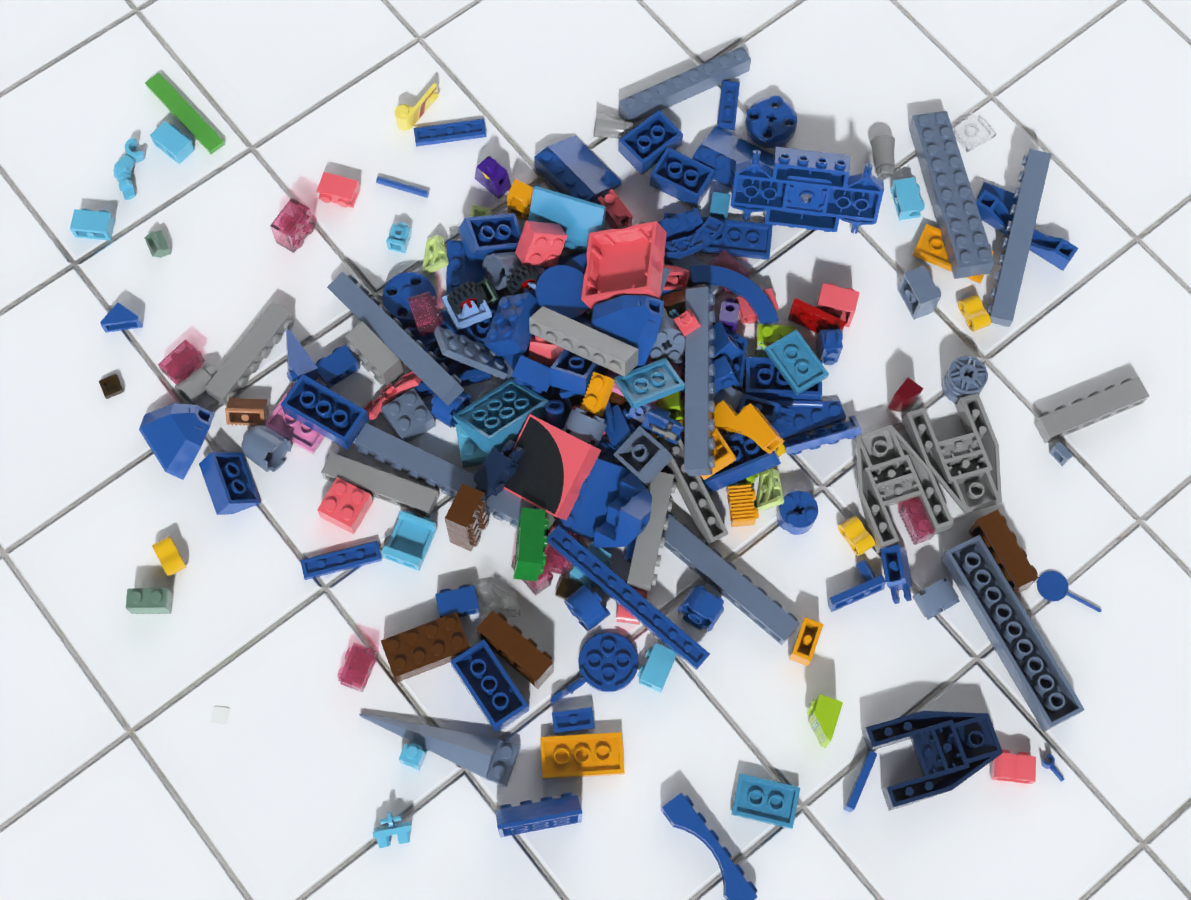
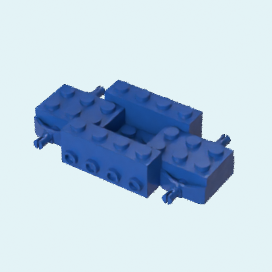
[730,147,884,234]

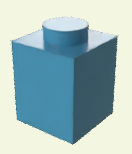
[709,192,731,219]

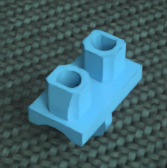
[372,811,412,848]

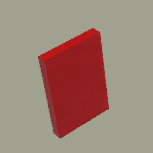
[788,298,846,334]

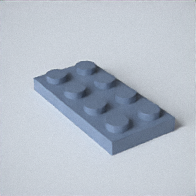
[434,327,508,379]

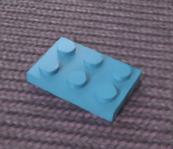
[765,330,829,395]
[614,358,685,409]
[731,773,800,829]

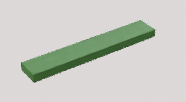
[145,73,225,154]

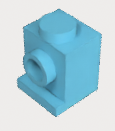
[386,222,412,253]
[399,743,428,771]

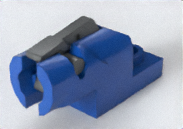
[628,403,685,445]

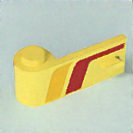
[395,83,439,131]

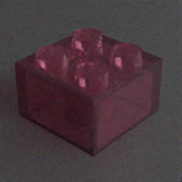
[270,198,315,253]

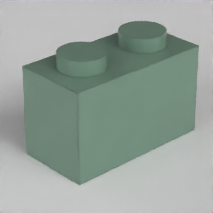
[125,588,173,614]

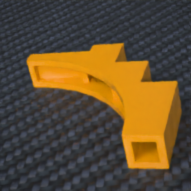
[678,400,784,454]

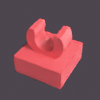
[673,309,701,337]

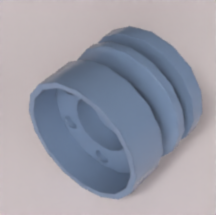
[942,356,988,404]

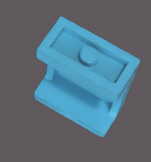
[381,510,437,571]

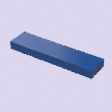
[413,119,487,147]
[300,541,382,580]

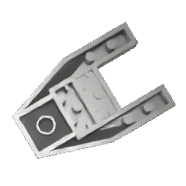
[902,393,1002,514]
[855,425,954,554]

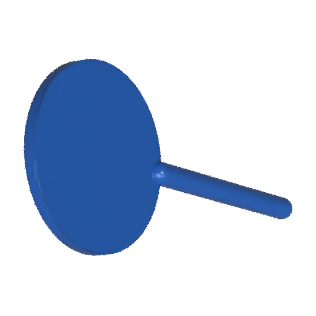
[1037,571,1102,612]

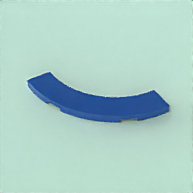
[664,216,726,260]
[689,265,779,324]

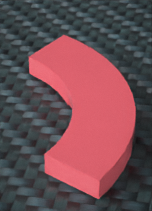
[363,371,421,420]

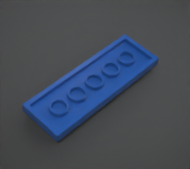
[663,212,773,260]

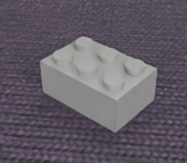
[345,321,405,386]

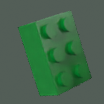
[513,507,549,581]

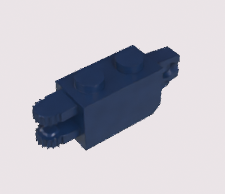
[474,440,524,500]

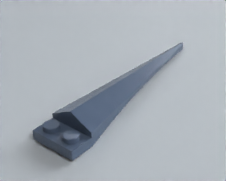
[359,713,520,787]

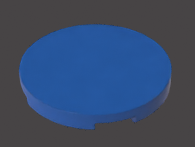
[535,265,588,320]
[578,633,638,692]

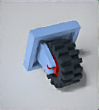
[506,265,546,298]
[442,281,492,331]

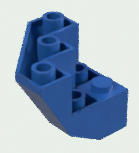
[591,295,664,370]
[139,403,215,480]
[593,472,652,548]

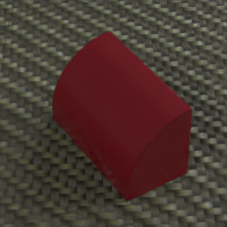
[888,377,924,412]

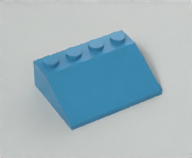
[528,186,606,253]
[453,378,548,454]

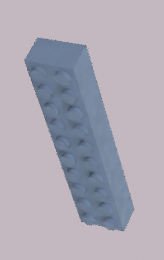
[909,111,995,279]
[941,535,1085,732]

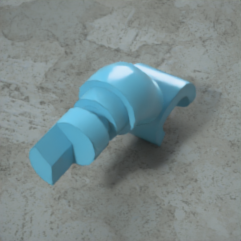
[113,138,145,200]

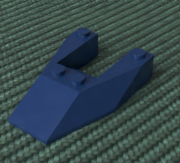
[862,711,1003,811]

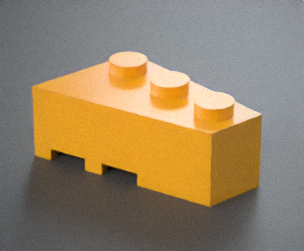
[507,179,534,221]

